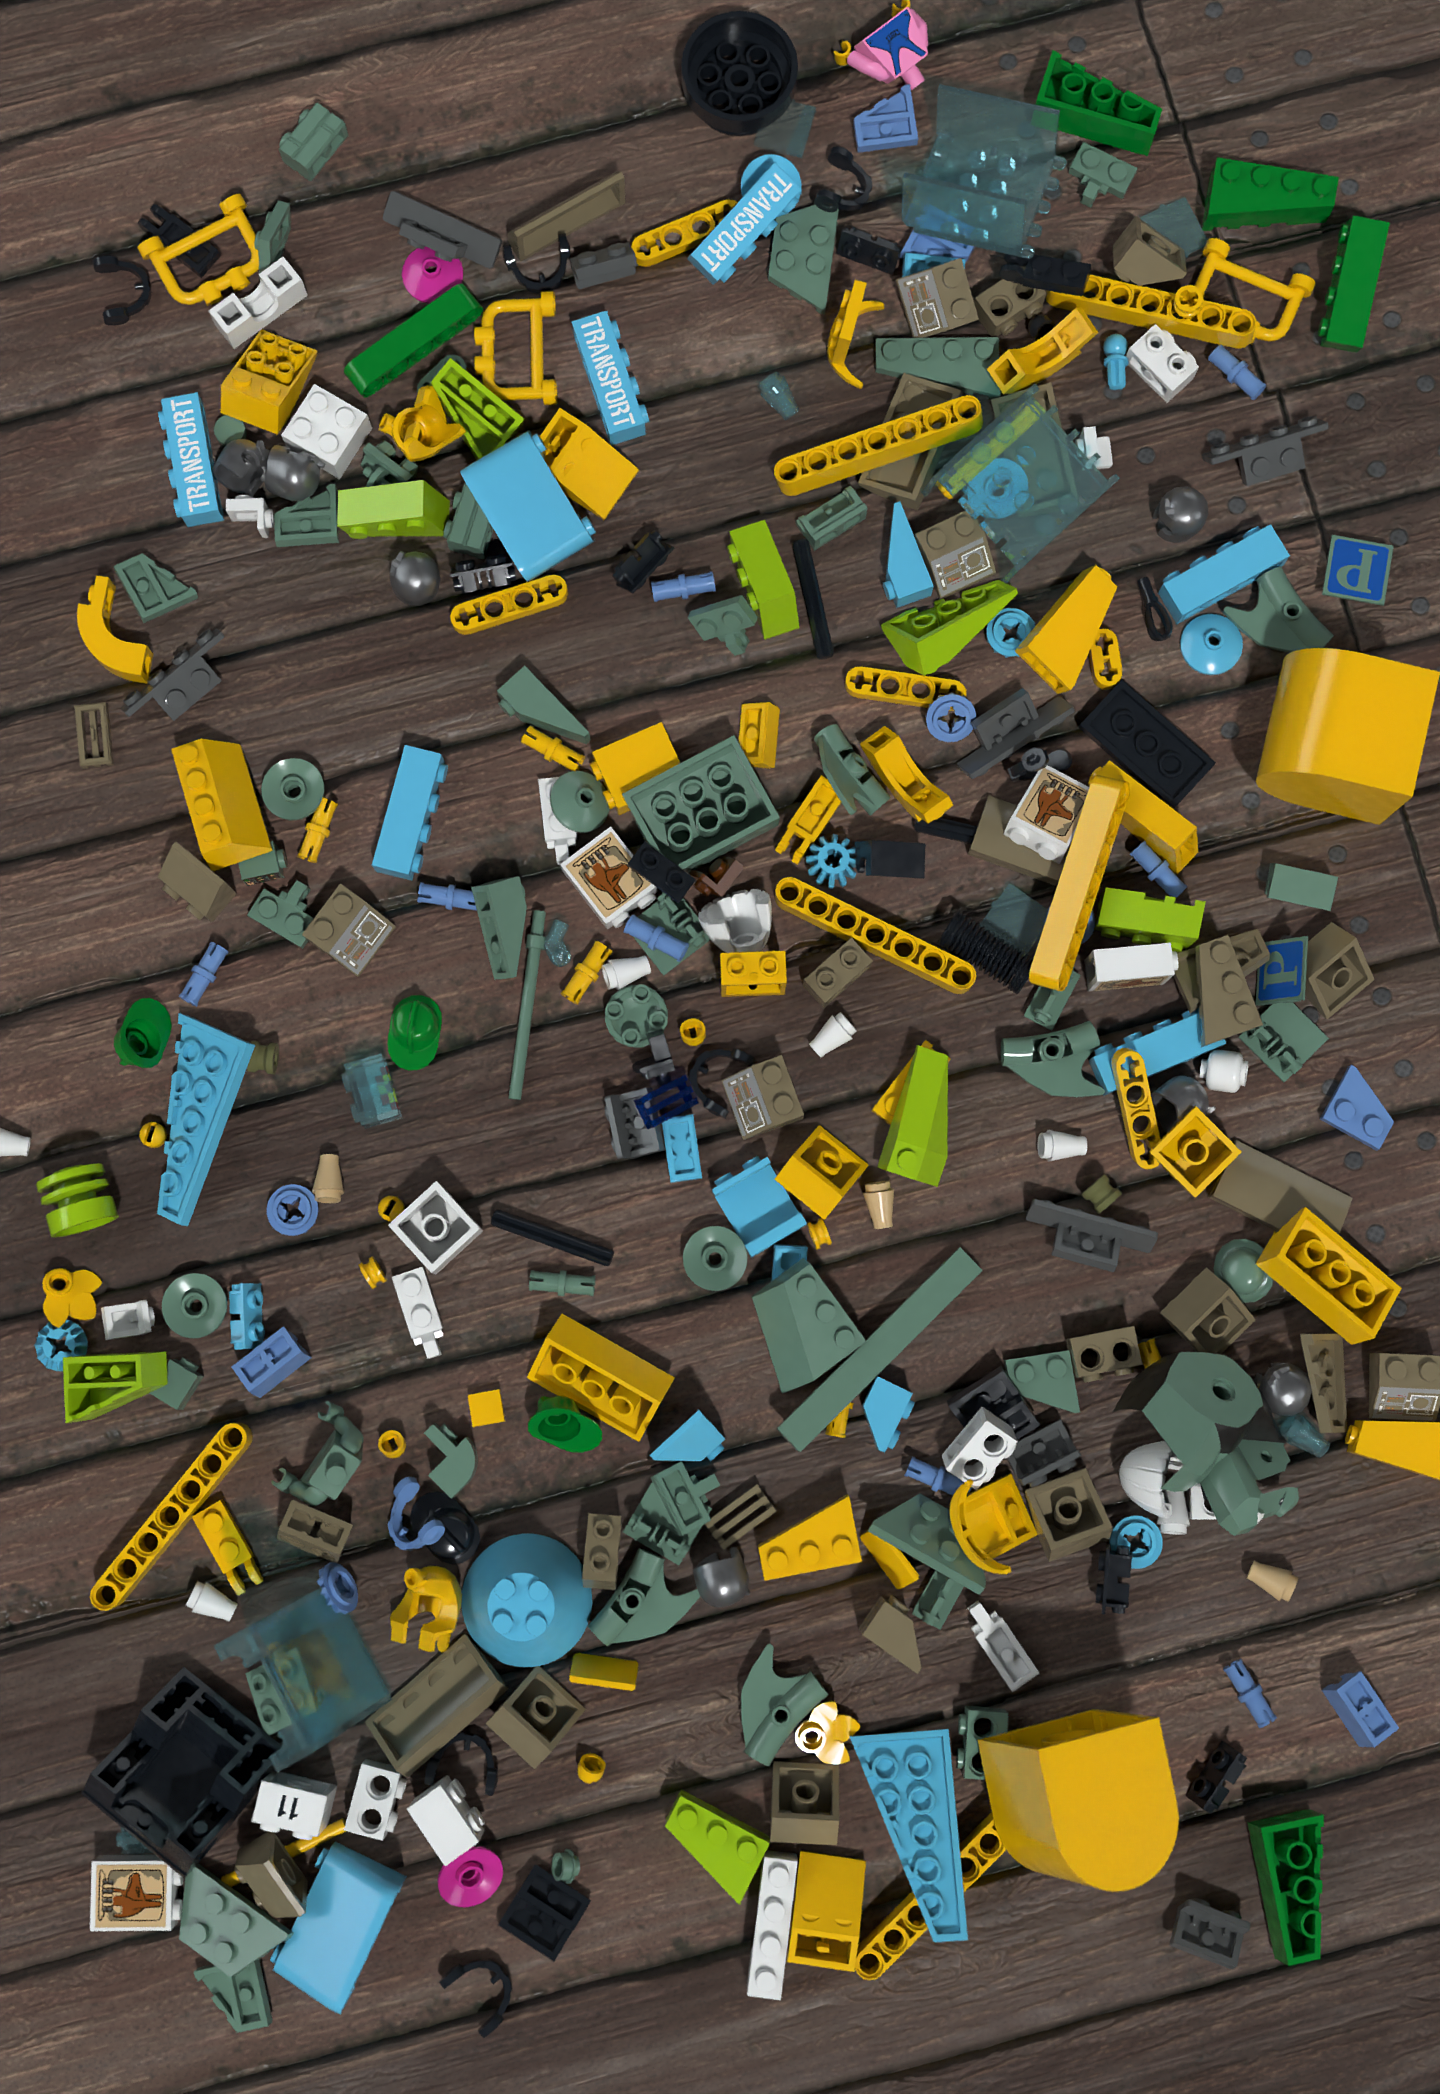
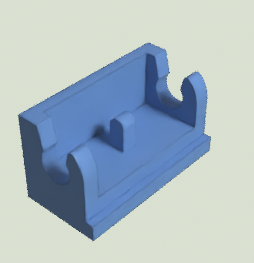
[231,1326,312,1398]
[1322,1671,1399,1748]

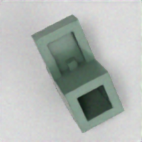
[424,1423,478,1499]

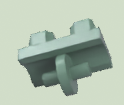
[361,440,418,487]

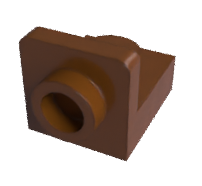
[689,855,744,897]

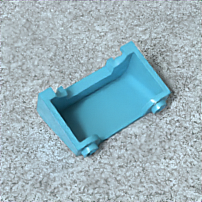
[460,431,596,582]
[270,1842,407,2014]

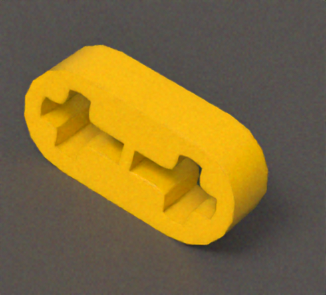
[1089,628,1122,690]

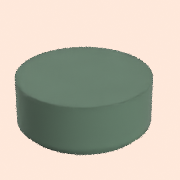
[214,415,247,447]

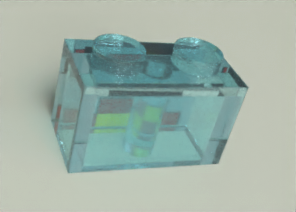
[342,1054,402,1129]

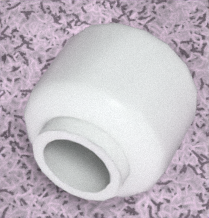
[1200,1049,1248,1093]

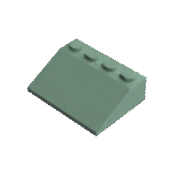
[622,735,780,873]

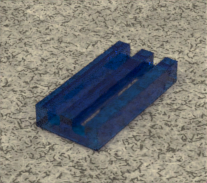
[634,1074,699,1130]

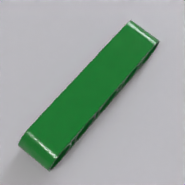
[344,283,483,398]

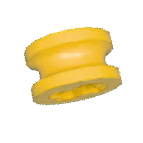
[1174,285,1203,318]
[807,1218,832,1250]
[358,1256,387,1289]

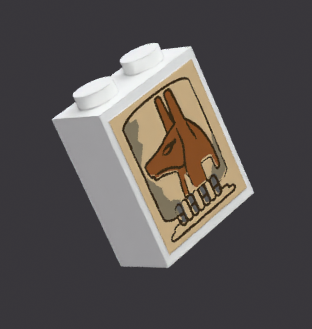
[1004,765,1089,864]
[560,827,658,930]
[1084,943,1178,992]
[90,1855,184,1931]

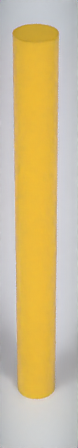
[221,1818,346,1887]

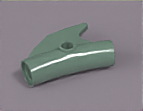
[1223,567,1334,652]
[814,724,891,816]
[1001,1021,1105,1098]
[588,1548,700,1646]
[741,1644,829,1766]

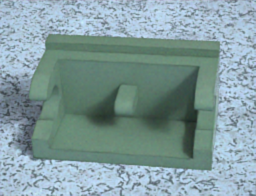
[795,486,867,551]
[1264,863,1338,911]

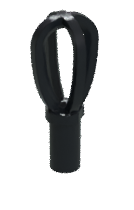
[1137,577,1173,641]

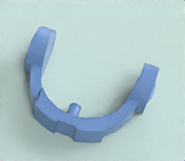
[388,1477,445,1551]

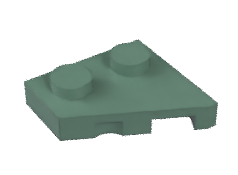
[254,200,291,279]
[274,484,339,547]
[114,553,198,623]
[1004,1350,1080,1413]
[194,1960,273,2033]

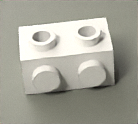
[1126,324,1199,403]

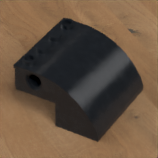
[81,1667,286,1879]

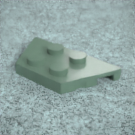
[768,205,839,314]
[868,1493,986,1595]
[179,1863,294,1977]

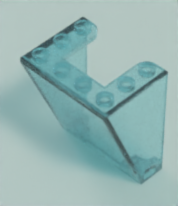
[214,1588,393,1772]

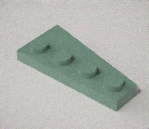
[875,337,1000,399]

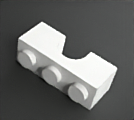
[209,257,308,349]

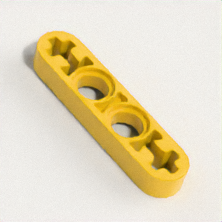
[631,199,738,267]
[450,575,568,635]
[845,666,967,711]
[1111,1048,1160,1170]

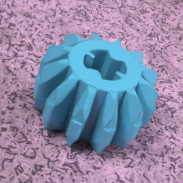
[806,834,856,889]

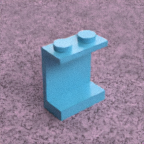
[712,1156,807,1258]

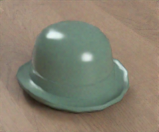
[1213,1239,1273,1303]

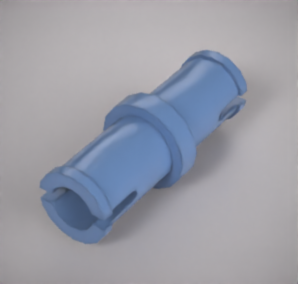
[1208,345,1266,400]
[651,571,716,602]
[1129,840,1188,897]
[417,882,477,911]
[624,914,689,962]
[178,942,228,1007]
[905,1456,971,1495]
[1223,1658,1277,1728]

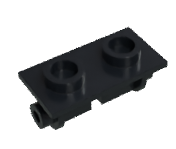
[836,226,903,275]
[612,530,675,593]
[627,842,696,903]
[1096,1542,1133,1615]
[1186,1741,1247,1814]

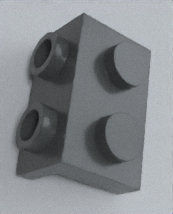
[570,242,638,289]
[605,1088,665,1159]
[1006,1419,1081,1488]
[1169,1898,1251,1970]

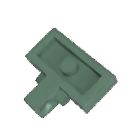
[1068,142,1138,208]
[688,595,758,656]
[247,880,314,949]
[651,1461,720,1536]

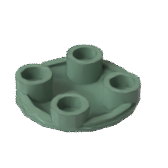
[605,984,668,1048]

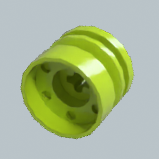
[36,1163,119,1238]

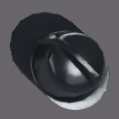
[410,1491,480,1565]

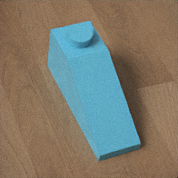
[883,501,934,608]

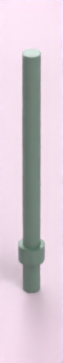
[508,910,546,1100]

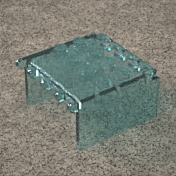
[902,84,1067,259]
[922,384,1120,583]

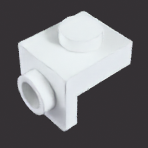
[1075,426,1113,471]
[226,495,274,538]
[101,1300,155,1340]

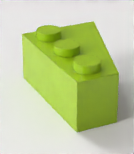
[337,480,450,539]
[727,520,799,640]
[63,1351,168,1424]
[665,1789,770,1905]

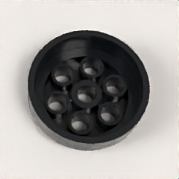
[681,11,798,136]

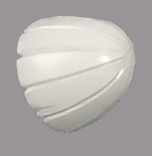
[698,889,772,953]
[1119,1441,1183,1518]

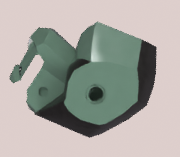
[1113,1352,1299,1536]

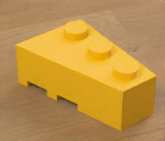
[758,1494,862,1581]

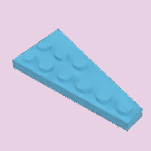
[157,1013,255,1226]
[850,1729,968,1943]

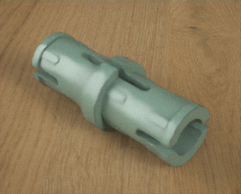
[529,1270,596,1297]

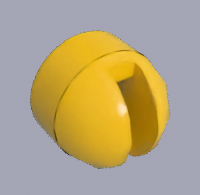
[680,1018,706,1046]
[139,1122,167,1148]
[378,1195,405,1222]
[378,1430,406,1459]
[577,1753,606,1784]

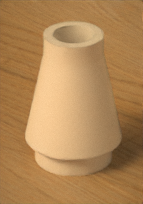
[312,1154,344,1203]
[863,1181,894,1229]
[1246,1561,1299,1602]

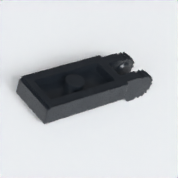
[137,204,221,278]
[999,249,1091,296]

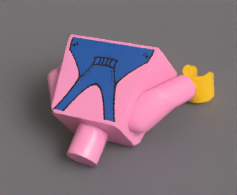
[833,0,928,90]

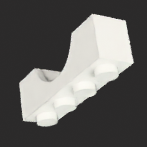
[747,1850,798,2000]

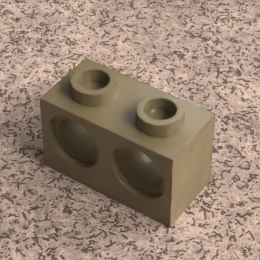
[974,266,1046,337]
[803,938,873,1009]
[1066,1326,1142,1383]
[277,1500,353,1563]
[582,1513,622,1590]

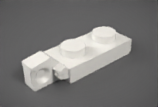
[538,777,577,865]
[392,1267,444,1359]
[967,1601,1039,1692]

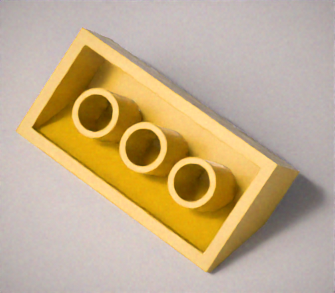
[171,739,273,871]
[1256,1207,1402,1345]
[527,1314,675,1442]

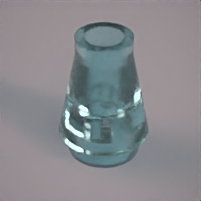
[758,371,800,421]
[1279,1414,1330,1458]

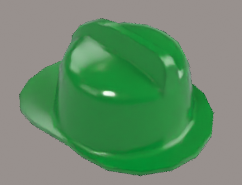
[387,995,442,1071]
[113,998,172,1068]
[528,1396,602,1453]

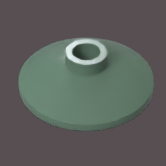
[261,758,325,820]
[550,771,609,833]
[683,1226,747,1291]
[162,1273,227,1338]

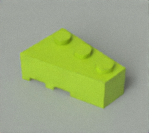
[431,358,524,460]
[1094,887,1206,952]

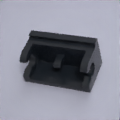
[855,840,926,879]

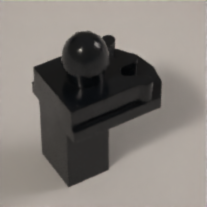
[632,1029,675,1087]

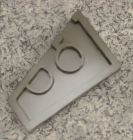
[1173,929,1270,1014]
[1195,935,1263,1047]
[1300,1334,1347,1433]

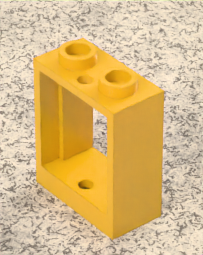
[720,951,787,997]

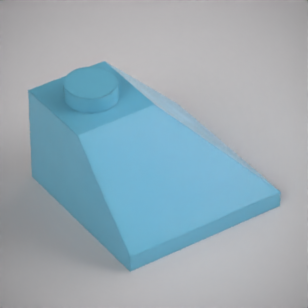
[650,1410,725,1461]

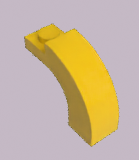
[987,307,1099,394]
[77,575,153,684]
[860,726,953,824]

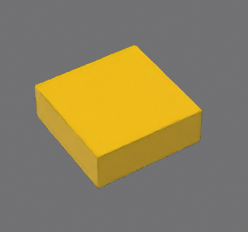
[467,1389,506,1427]

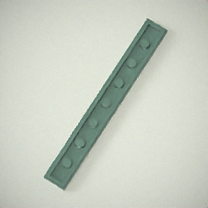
[776,1247,983,1452]

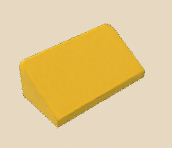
[738,702,780,768]
[860,1530,919,1589]
[569,1653,639,1691]

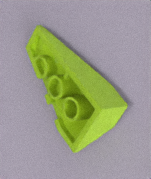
[881,580,1018,675]
[877,1045,948,1187]

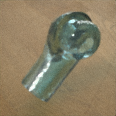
[544,919,572,967]

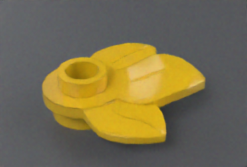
[42,1268,102,1328]
[795,1701,860,1764]

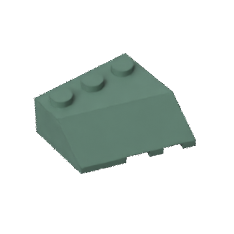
[751,1258,866,1394]

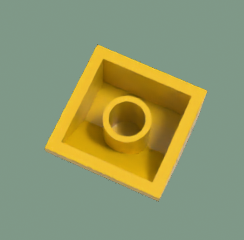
[1149,1106,1242,1198]
[775,1125,869,1220]

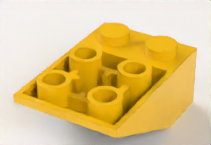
[221,329,318,435]
[540,408,639,520]
[786,1850,866,1972]

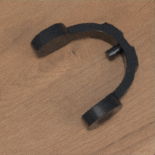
[814,146,872,212]
[503,233,570,293]
[93,256,151,326]
[1007,748,1072,782]
[689,1048,757,1119]
[425,1733,498,1796]
[439,1959,513,2038]

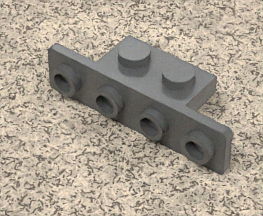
[382,191,502,269]
[1202,416,1329,486]
[121,628,225,721]
[957,688,1075,779]
[1026,1199,1158,1272]

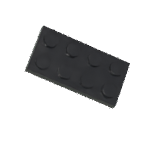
[1078,680,1216,809]

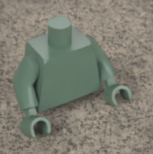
[271,1401,364,1506]

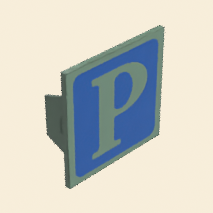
[1322,535,1394,606]
[1256,936,1308,1006]

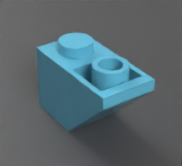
[861,1376,915,1453]

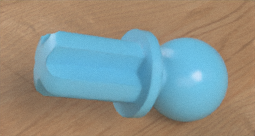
[1103,334,1129,390]

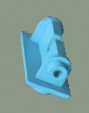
[229,1283,265,1350]

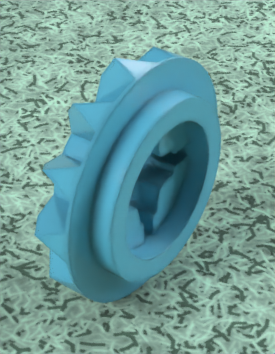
[986,608,1035,658]
[34,1320,88,1371]
[1109,1515,1163,1569]

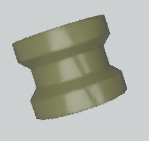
[247,1041,279,1075]
[1081,1174,1122,1214]

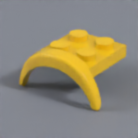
[827,280,885,389]
[949,1474,1038,1574]

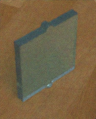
[754,99,816,158]
[1140,197,1208,258]
[980,883,1048,957]

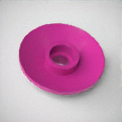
[402,246,463,304]
[437,1846,503,1907]

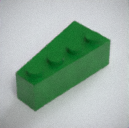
[1031,50,1162,156]
[1201,157,1339,231]
[1318,215,1390,353]
[1247,1809,1324,1966]

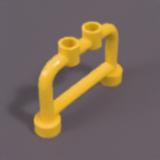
[137,194,259,306]
[1194,238,1316,344]
[474,291,557,405]

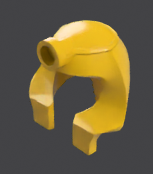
[379,385,466,462]
[390,1566,462,1652]

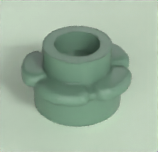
[551,1849,580,1884]

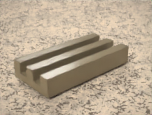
[74,702,114,769]
[705,1484,776,1550]

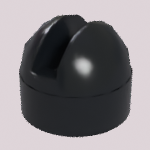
[1028,314,1055,341]

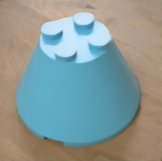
[461,1533,592,1667]

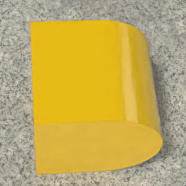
[1256,648,1440,825]
[977,1709,1179,1891]

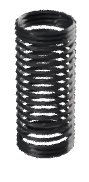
[937,910,1033,994]

